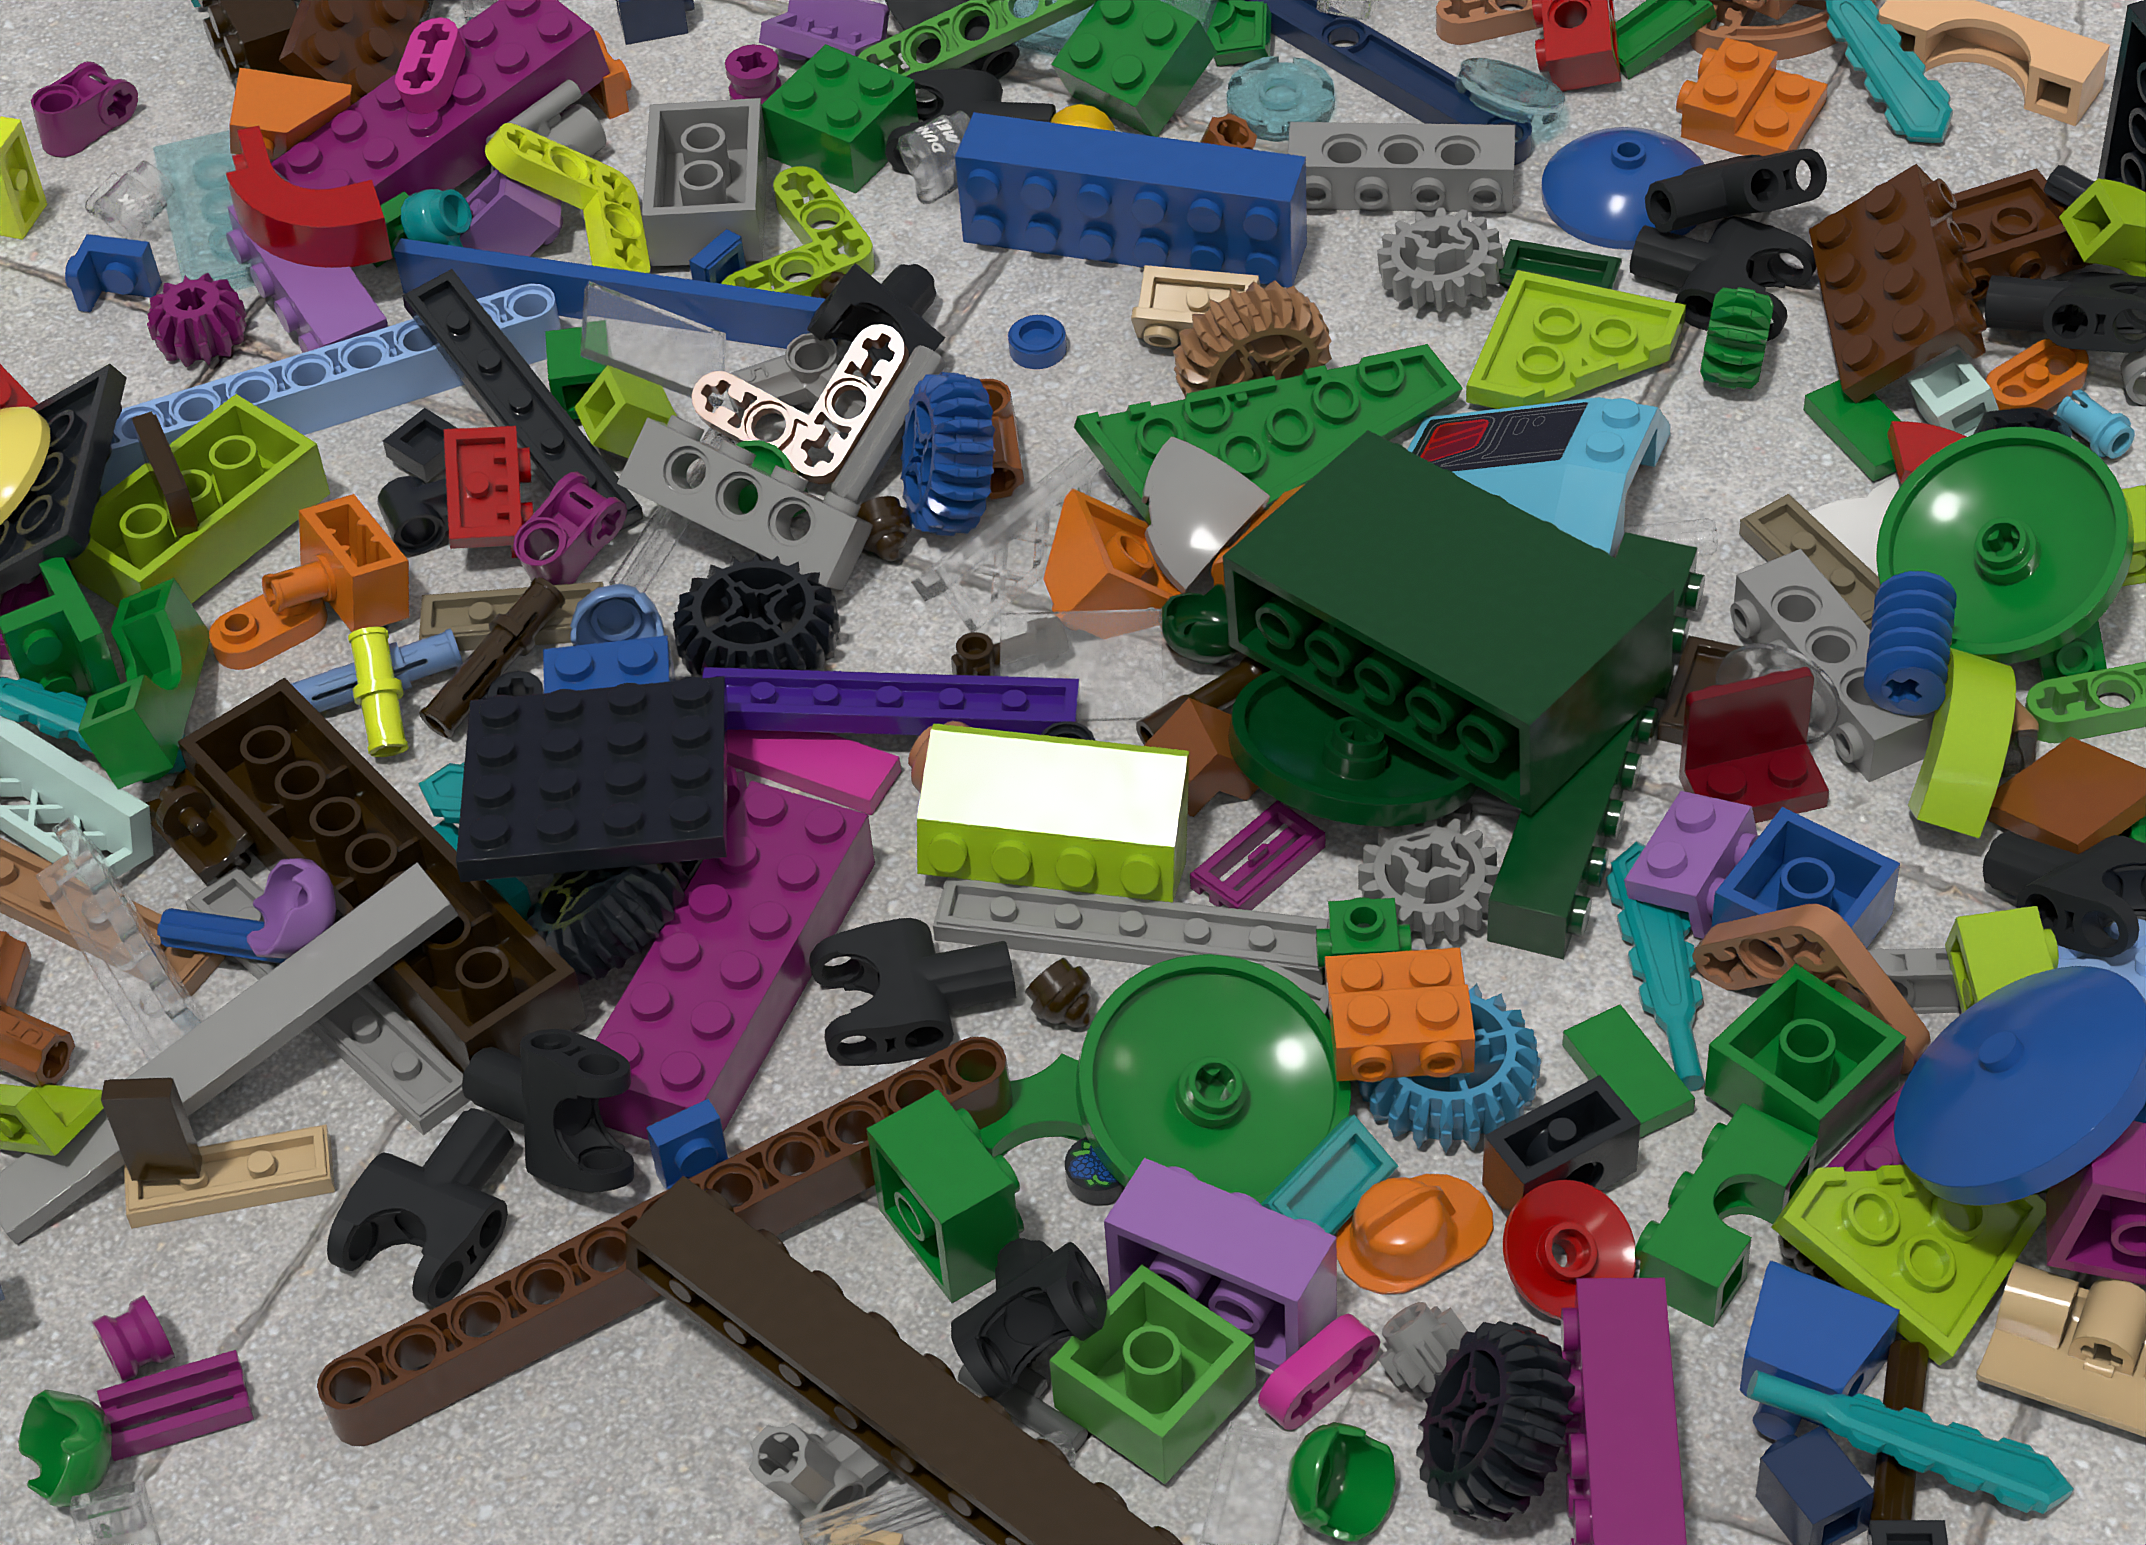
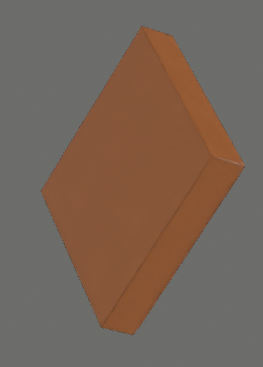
[1987,736,2146,855]

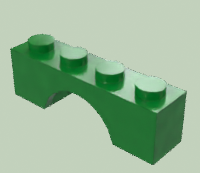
[78,578,210,789]

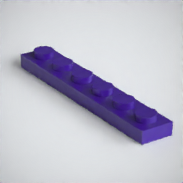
[702,667,1080,736]

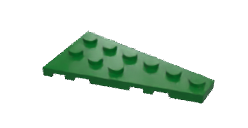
[1074,344,1463,526]

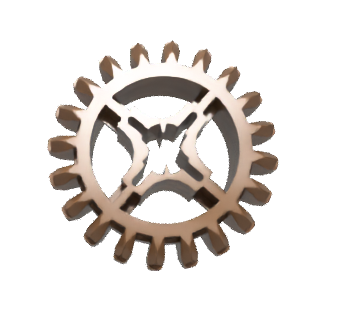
[1173,280,1332,398]

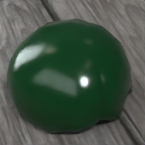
[1159,584,1240,664]

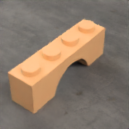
[1878,0,2110,126]

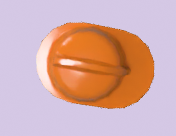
[1336,1174,1493,1294]

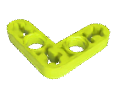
[485,123,650,273]

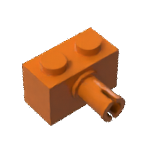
[262,494,409,632]

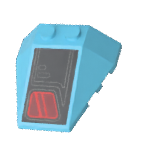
[1407,397,1671,557]

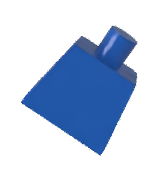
[1740,1260,1900,1440]

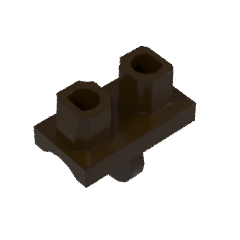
[146,768,255,884]

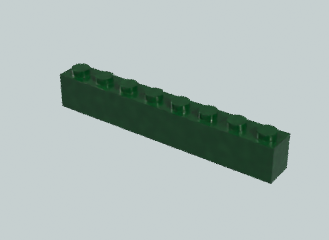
[1487,532,1705,960]

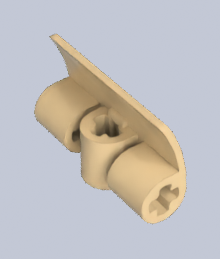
[1976,1262,2146,1437]

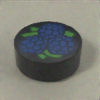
[1065,1137,1125,1205]

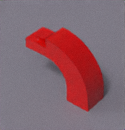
[226,125,392,268]

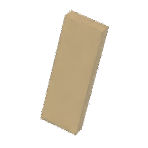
[124,1124,335,1229]

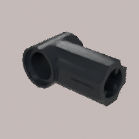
[377,476,449,555]

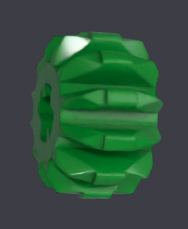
[1700,287,1774,390]

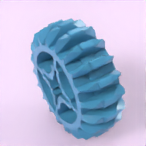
[1358,983,1541,1153]

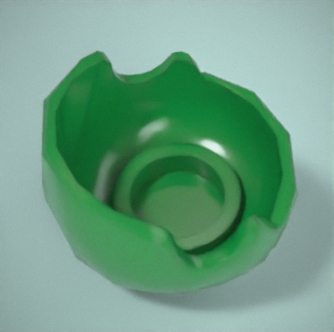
[18,1389,112,1507]
[1286,1422,1396,1542]

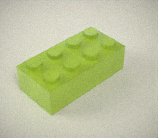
[69,394,330,608]

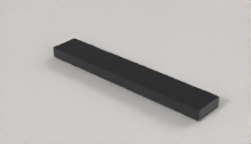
[402,269,643,532]

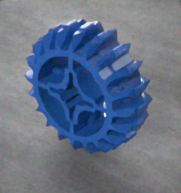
[900,372,996,536]

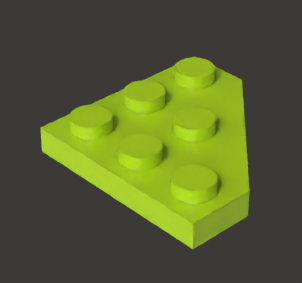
[1466,270,1686,409]
[1771,1165,2046,1366]

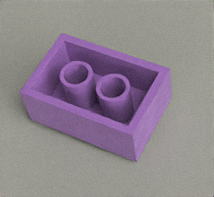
[1104,1158,1337,1371]

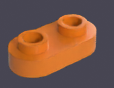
[1985,338,2089,410]
[209,594,328,670]

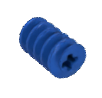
[1863,571,1957,716]

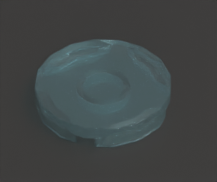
[1226,56,1335,142]
[1455,58,1565,125]

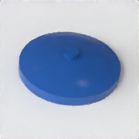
[1894,966,2146,1206]

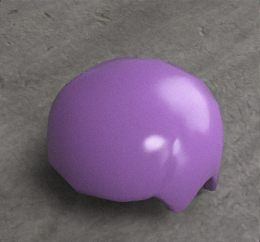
[247,858,336,958]

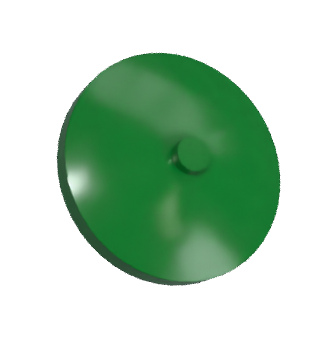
[1876,427,2134,664]
[1076,954,1351,1204]

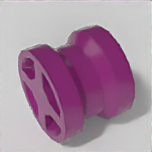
[725,44,782,105]
[91,1295,175,1383]

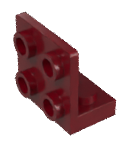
[1679,667,1829,823]

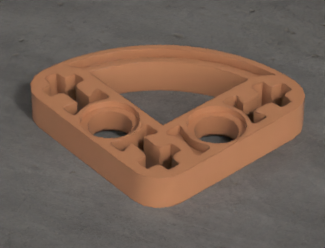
[1690,0,1877,60]

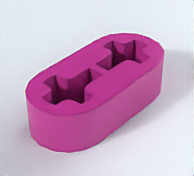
[395,17,466,114]
[1258,1313,1380,1430]

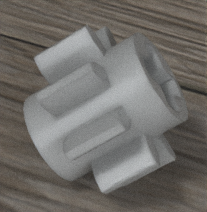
[1378,1302,1468,1392]

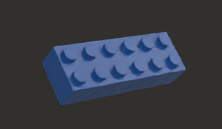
[955,112,1307,288]

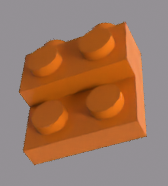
[1676,37,1828,156]
[1325,947,1475,1082]

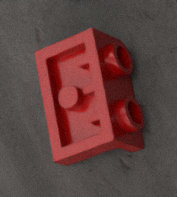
[444,426,533,558]

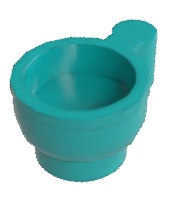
[401,189,472,247]

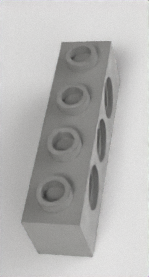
[1288,122,1515,213]
[617,415,873,591]
[1730,549,1934,782]

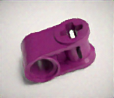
[31,61,138,157]
[513,471,627,585]

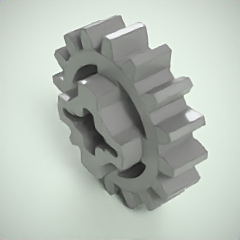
[1377,208,1504,311]
[1358,818,1500,944]

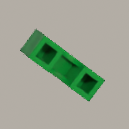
[1634,1103,1818,1328]

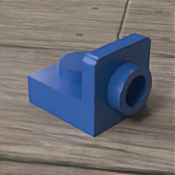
[65,234,162,312]
[646,1099,729,1190]

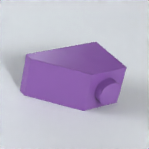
[460,169,563,256]

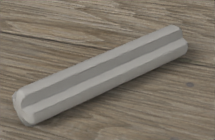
[831,345,945,505]

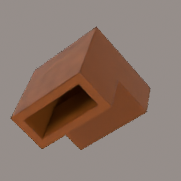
[1144,698,1259,817]

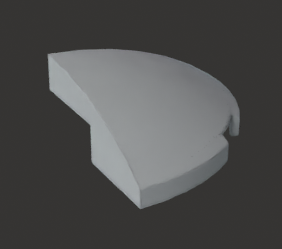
[1142,436,1270,594]

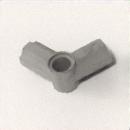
[726,333,877,420]
[749,1423,890,1532]

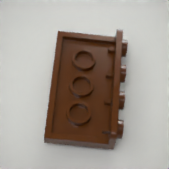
[279,0,429,105]
[1809,164,1987,403]
[1952,168,2093,302]

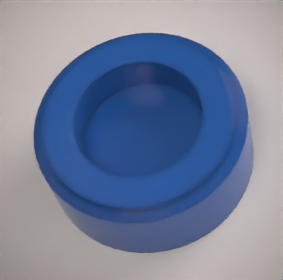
[1008,315,1067,369]

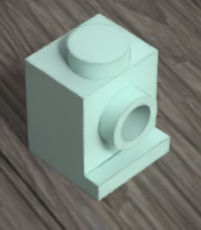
[1907,350,1999,437]

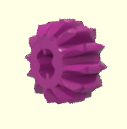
[147,273,247,367]

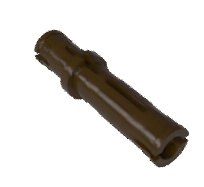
[419,577,565,738]

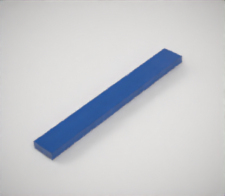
[394,238,838,349]

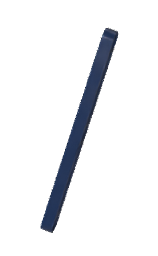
[1244,0,1532,165]

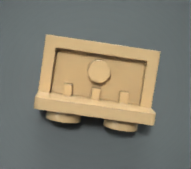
[1131,265,1260,348]

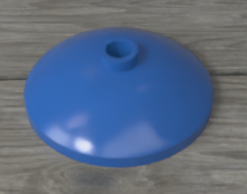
[1541,127,1704,250]

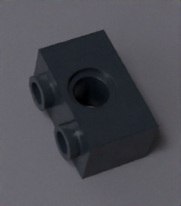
[1482,1075,1641,1216]

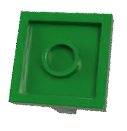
[0,557,121,697]

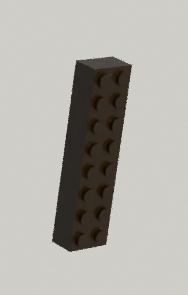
[178,677,587,1073]

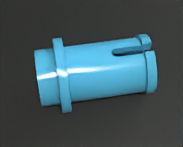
[2056,389,2135,459]

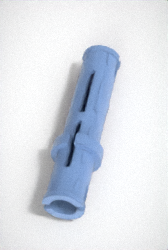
[291,628,463,713]

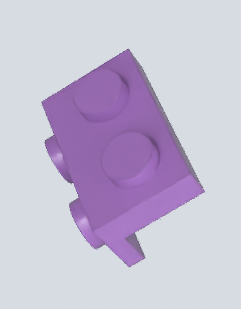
[759,0,890,60]
[1624,791,1760,939]

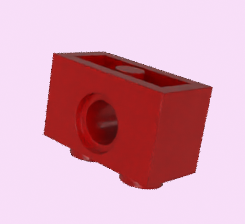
[1532,0,1621,92]

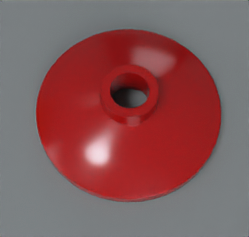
[1503,1180,1636,1320]

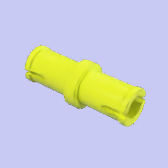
[348,627,409,757]

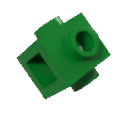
[1316,897,1412,969]

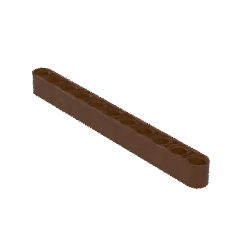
[317,1037,1013,1446]

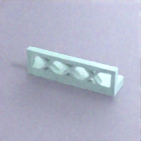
[0,716,154,891]

